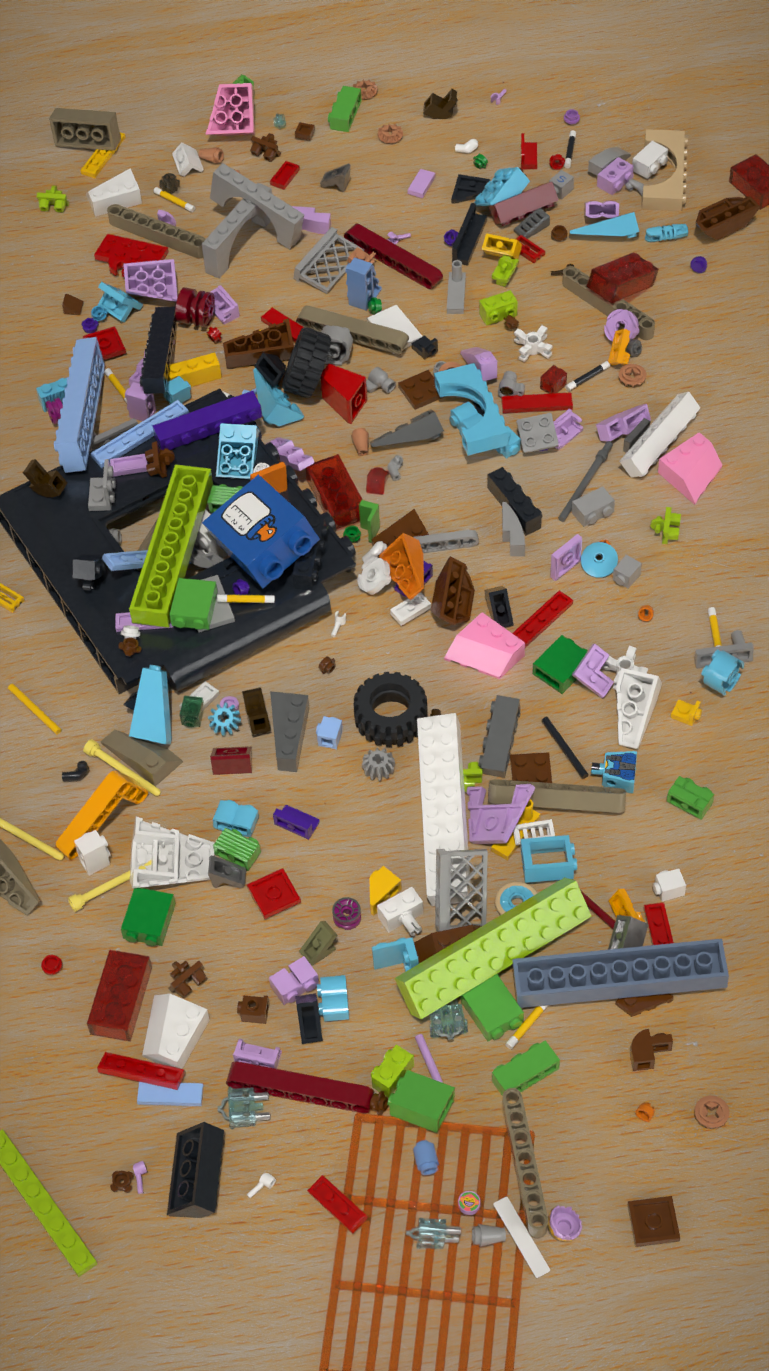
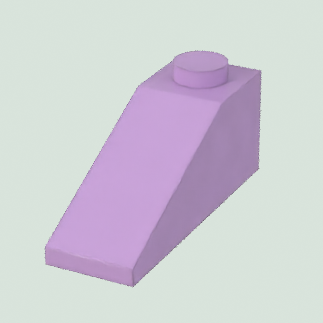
[460,347,497,381]

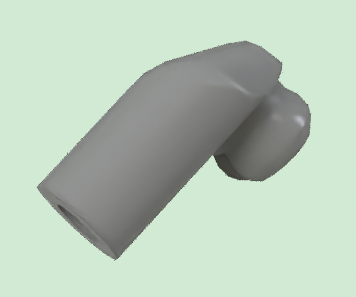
[625,179,644,196]
[387,455,403,481]

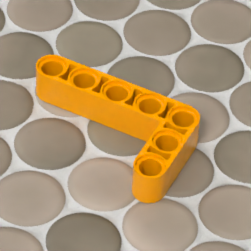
[55,770,148,860]

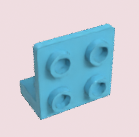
[372,938,419,972]

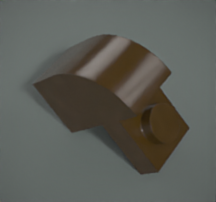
[423,89,458,119]
[23,459,67,497]
[242,687,271,735]

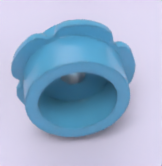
[91,305,107,322]

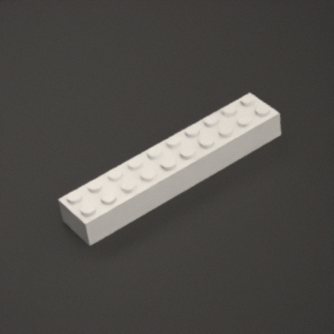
[417,713,472,907]

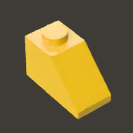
[369,866,402,916]

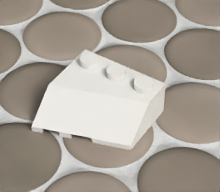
[86,168,142,217]
[142,994,210,1069]

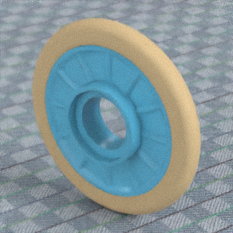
[495,882,537,915]

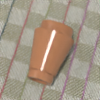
[199,147,224,164]
[351,428,369,456]

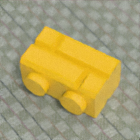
[482,233,522,259]

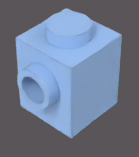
[316,716,343,750]

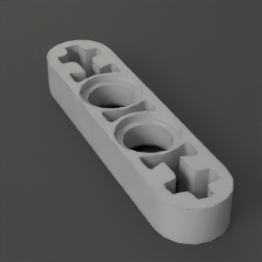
[413,530,479,553]

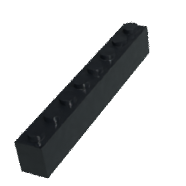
[140,307,177,394]

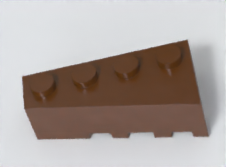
[223,318,294,368]

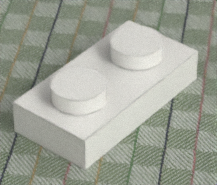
[390,592,431,626]

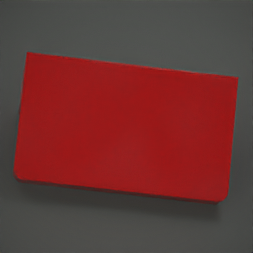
[521,133,537,170]

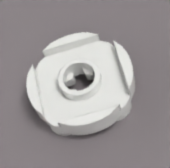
[357,557,391,595]

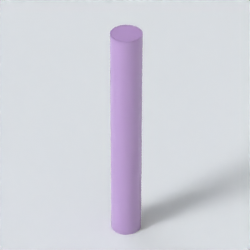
[415,1034,443,1083]

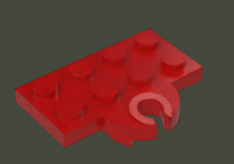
[94,234,169,277]

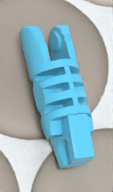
[645,224,688,242]

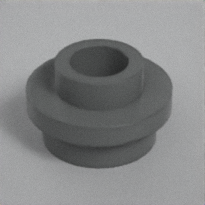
[626,339,642,357]

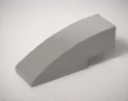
[588,147,631,176]
[502,502,525,556]

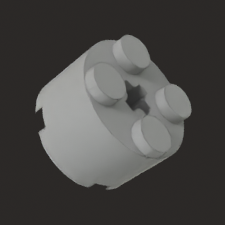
[321,325,353,366]

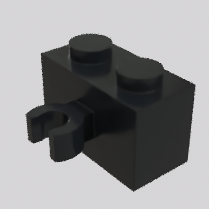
[72,554,107,590]

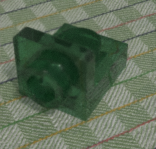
[179,696,204,727]

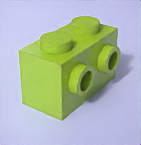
[479,290,518,326]
[371,1044,414,1098]

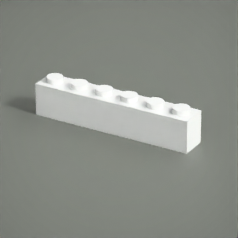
[619,392,700,478]

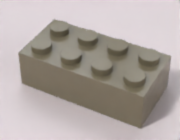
[49,108,121,150]

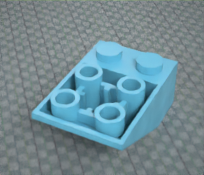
[474,167,530,207]
[216,423,259,479]

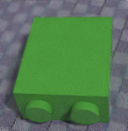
[170,578,218,630]
[461,974,524,1042]
[388,1070,455,1133]

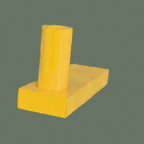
[491,799,541,861]

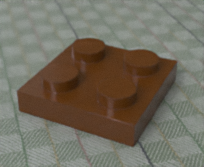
[398,370,445,410]
[510,752,552,783]
[628,1196,680,1247]

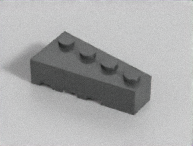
[270,691,310,772]
[478,695,521,778]

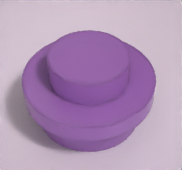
[564,109,580,124]

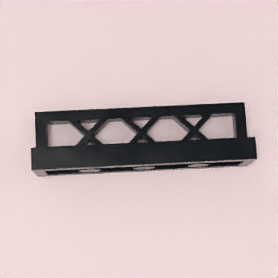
[452,203,487,266]

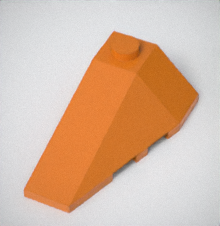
[379,533,424,600]

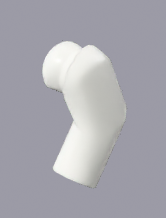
[455,139,478,153]
[362,541,387,563]

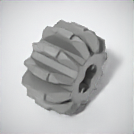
[362,747,395,781]

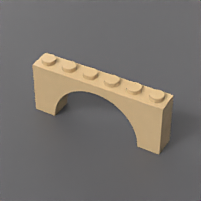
[642,129,688,211]

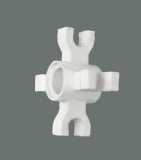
[514,325,552,362]
[602,646,648,690]

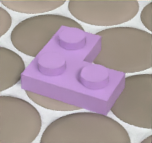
[572,644,614,698]

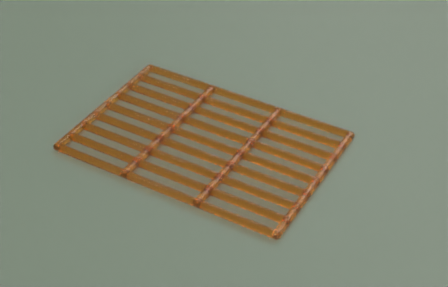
[319,1113,535,1371]

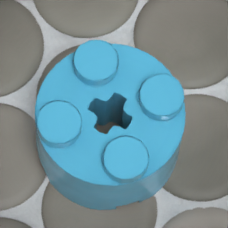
[701,650,744,695]

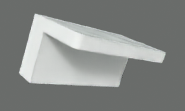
[172,142,204,177]

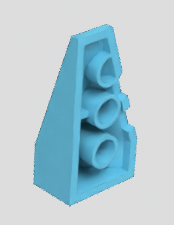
[570,212,639,239]
[253,368,304,426]

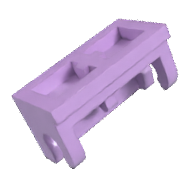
[210,285,239,325]
[553,409,583,450]
[233,1039,282,1069]

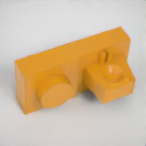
[608,329,630,366]
[608,888,645,922]

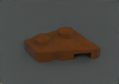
[615,993,674,1017]

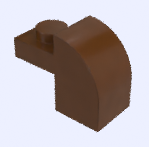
[630,1029,673,1071]

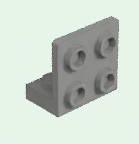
[516,413,559,453]
[88,459,116,511]

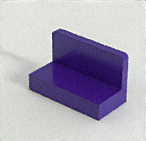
[273,805,320,840]

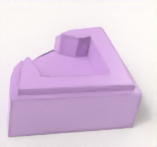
[157,210,176,226]

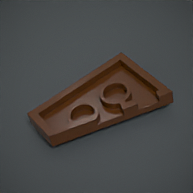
[371,509,429,557]

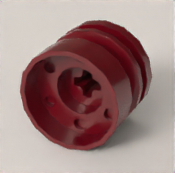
[175,287,215,328]

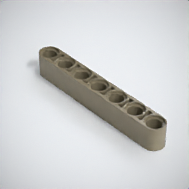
[107,204,206,258]
[562,266,655,340]
[296,305,409,354]
[488,779,626,813]
[502,1088,548,1238]

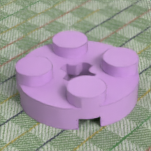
[604,309,639,341]

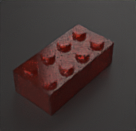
[586,252,659,303]
[305,454,363,529]
[87,950,152,1042]

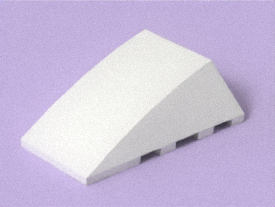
[130,817,214,888]

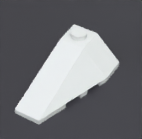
[616,668,662,750]

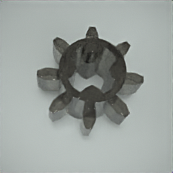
[159,173,180,194]

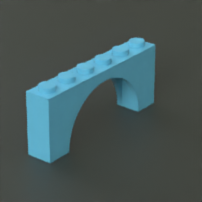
[434,363,511,456]

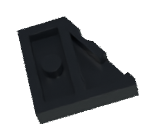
[451,174,490,204]

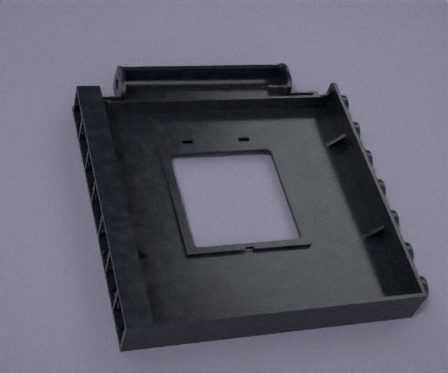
[0,388,356,695]

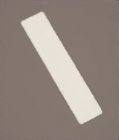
[493,1197,550,1278]

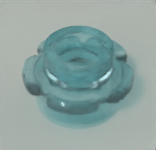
[273,113,286,129]

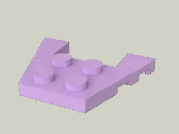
[467,784,535,844]

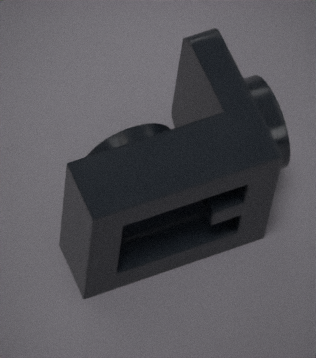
[411,335,438,360]

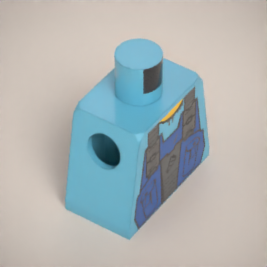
[591,751,637,793]

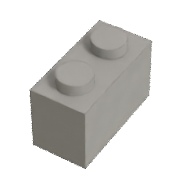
[572,486,615,527]

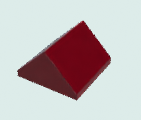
[210,746,252,775]

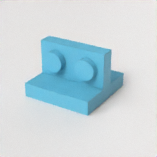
[98,282,143,322]

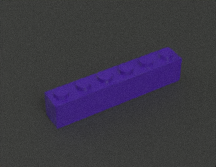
[153,391,262,450]

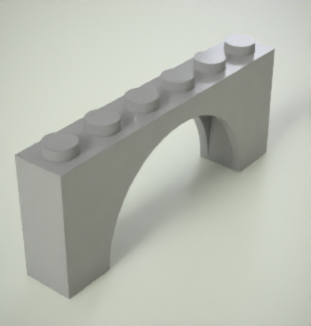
[210,163,304,250]
[202,183,272,279]

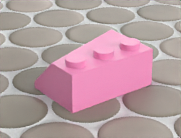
[206,83,255,136]
[658,432,722,505]
[444,612,525,679]

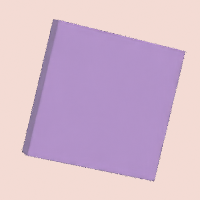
[550,534,582,581]

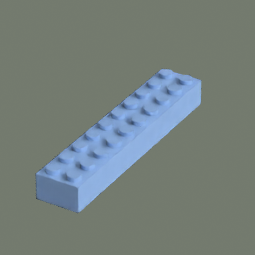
[54,337,105,473]

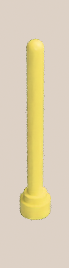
[83,739,161,796]
[0,818,64,860]
[68,860,152,912]

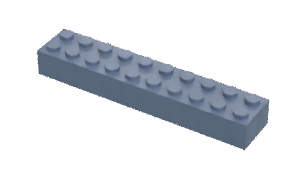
[513,939,729,1008]

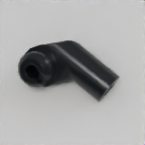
[62,761,89,782]

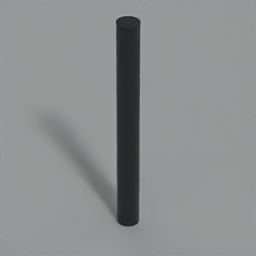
[542,717,589,779]

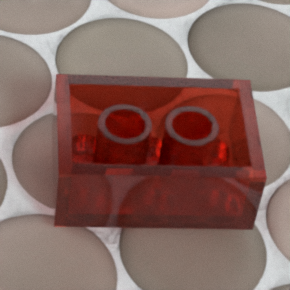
[729,154,769,210]

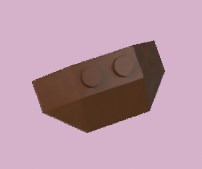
[696,196,760,240]
[431,556,475,625]
[414,925,482,963]

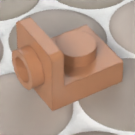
[347,247,376,264]

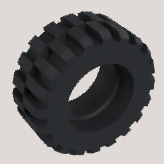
[282,327,331,398]
[353,672,428,747]

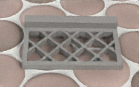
[293,227,364,294]
[435,849,488,932]

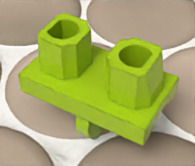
[37,185,69,213]
[492,255,519,287]
[650,507,681,544]
[463,762,482,793]

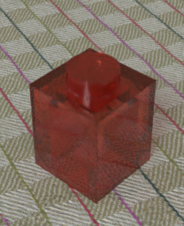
[540,365,567,394]

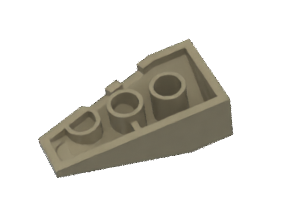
[0,839,40,915]

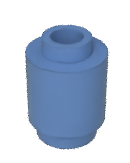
[413,1140,439,1175]

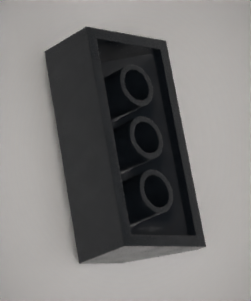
[167,1122,224,1218]

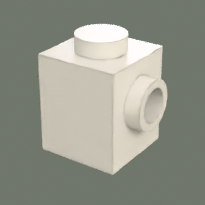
[653,868,686,902]

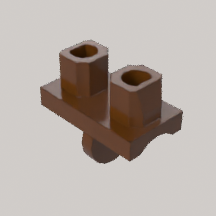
[250,133,281,162]
[145,441,175,478]
[168,961,207,998]

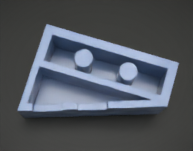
[345,257,382,311]

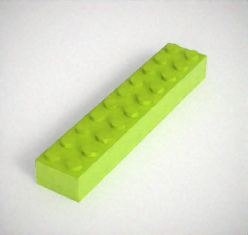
[129,465,213,628]
[394,877,592,1019]

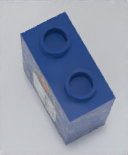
[202,474,320,588]

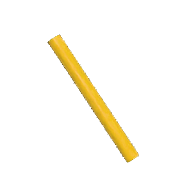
[8,683,62,735]

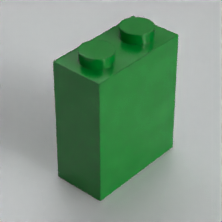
[532,635,588,694]
[121,888,176,946]

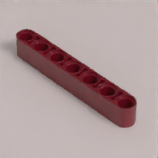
[344,223,443,289]
[226,1061,374,1114]

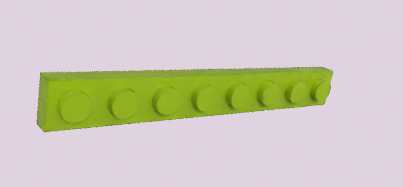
[0,1129,97,1277]

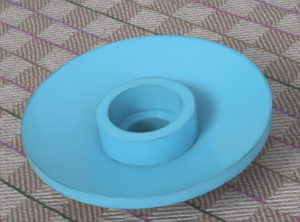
[581,542,618,578]

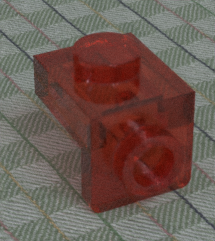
[366,467,389,495]

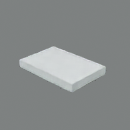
[367,305,422,354]

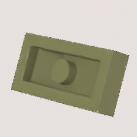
[299,921,338,966]

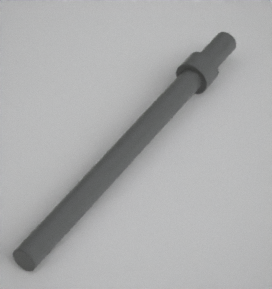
[558,441,613,522]

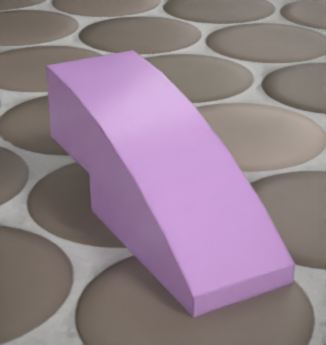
[292,206,331,234]
[596,404,651,441]

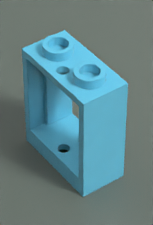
[521,835,577,883]

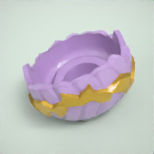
[548,1205,582,1242]

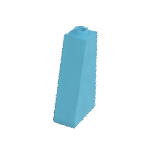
[129,665,172,744]

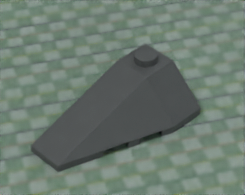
[370,409,444,447]

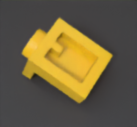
[671,699,702,726]

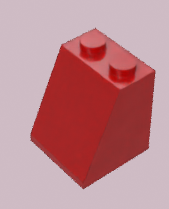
[320,363,367,424]

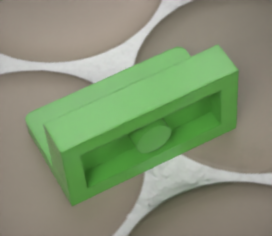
[359,500,380,543]

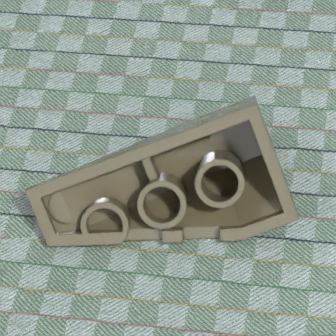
[101,730,183,787]

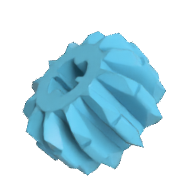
[208,702,241,736]

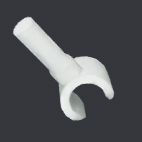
[331,611,346,637]
[247,1173,276,1198]

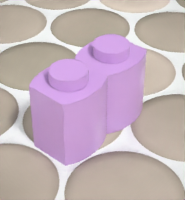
[585,200,619,218]

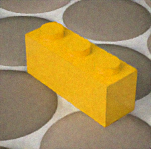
[167,352,222,387]

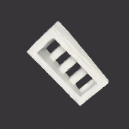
[513,819,555,846]

